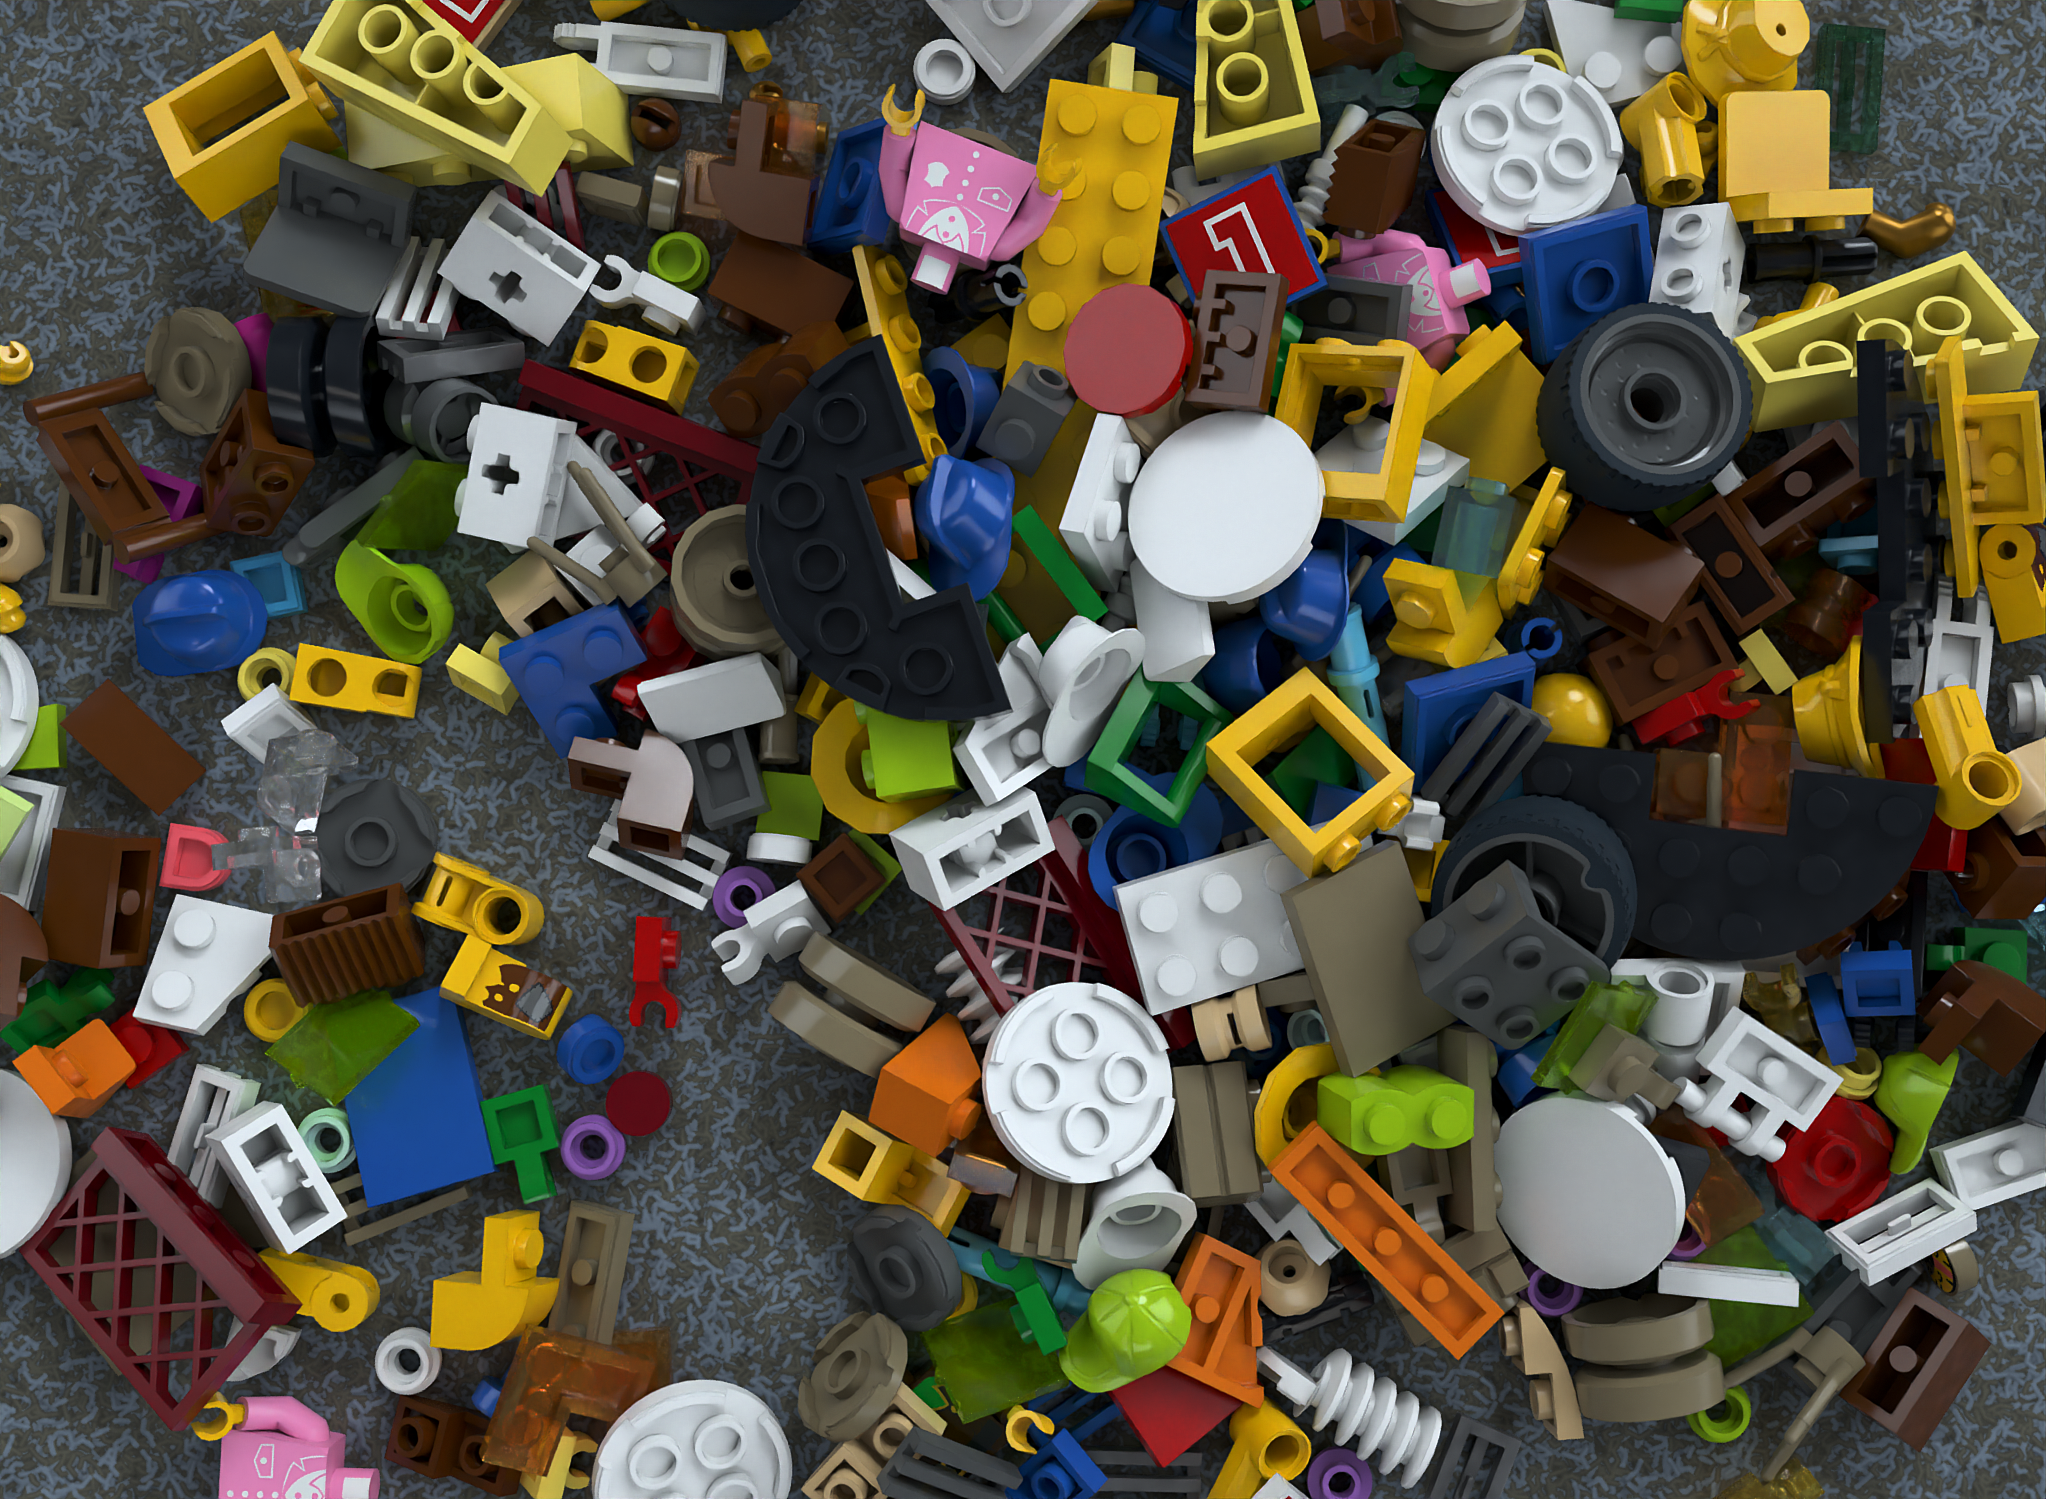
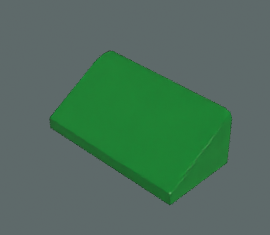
[1263,723,1357,821]

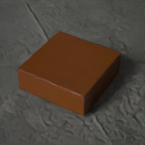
[795,832,887,924]

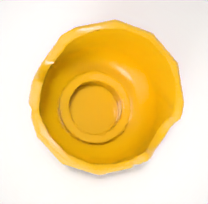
[1531,672,1614,748]

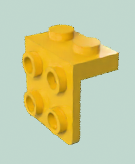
[1718,90,1873,234]
[1422,320,1549,508]
[1448,466,1573,620]

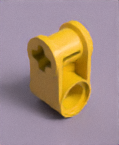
[411,852,545,945]

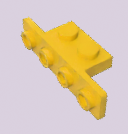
[843,244,948,488]
[1925,335,2046,598]

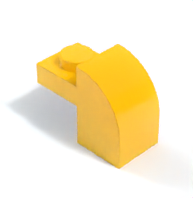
[1382,558,1504,669]
[812,1110,977,1238]
[430,1209,560,1351]

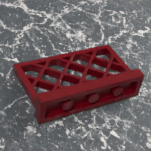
[505,359,761,576]
[926,814,1197,1055]
[19,1126,303,1431]

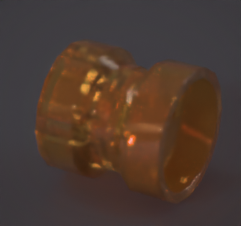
[1781,568,1873,657]

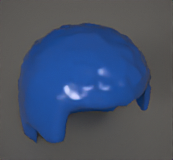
[1201,615,1282,715]

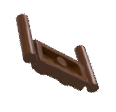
[23,371,229,565]

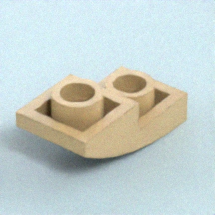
[1498,1296,1584,1440]
[801,1382,947,1499]

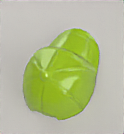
[335,539,455,664]
[1873,1043,1959,1175]
[1059,1269,1192,1393]

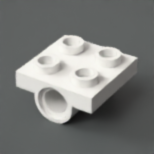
[1598,957,1745,1102]

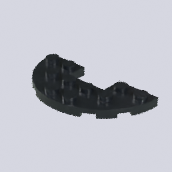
[745,334,1014,723]
[1856,339,1946,744]
[1522,741,1939,961]

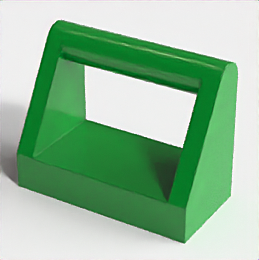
[976,504,1109,657]
[1084,662,1235,828]

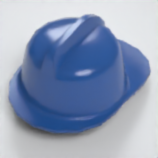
[911,346,1003,492]
[913,454,1015,602]
[1259,518,1350,662]
[132,570,268,677]
[1088,772,1223,912]

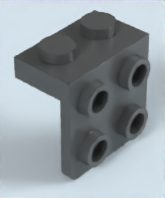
[243,140,417,318]
[1407,860,1610,1050]

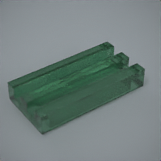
[1814,23,1886,155]

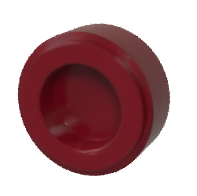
[605,1070,673,1136]

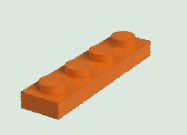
[1266,1120,1505,1360]

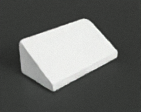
[1129,558,1215,682]
[637,651,787,744]

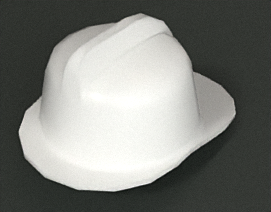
[1038,615,1146,768]
[1071,1157,1197,1290]

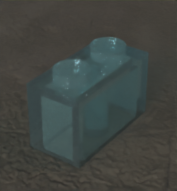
[1431,476,1521,579]

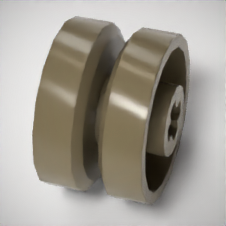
[1396,0,1527,72]
[668,504,787,662]
[767,930,937,1080]
[1561,1291,1727,1423]

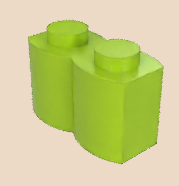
[1317,1064,1474,1155]

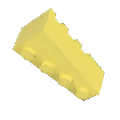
[344,53,634,187]

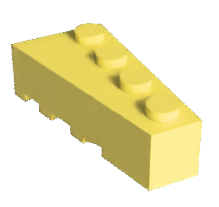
[298,0,574,197]
[1193,0,1321,182]
[1732,251,2040,433]

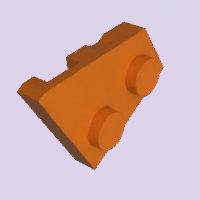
[1165,1231,1264,1409]

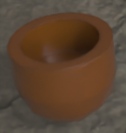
[630,97,682,152]

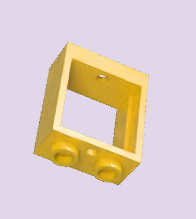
[143,31,343,223]
[1274,337,1435,524]
[1206,666,1415,879]

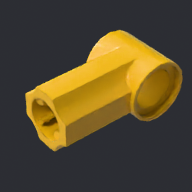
[1620,71,1707,209]
[1912,684,2022,830]
[1207,1396,1311,1499]

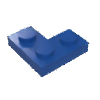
[499,597,647,759]

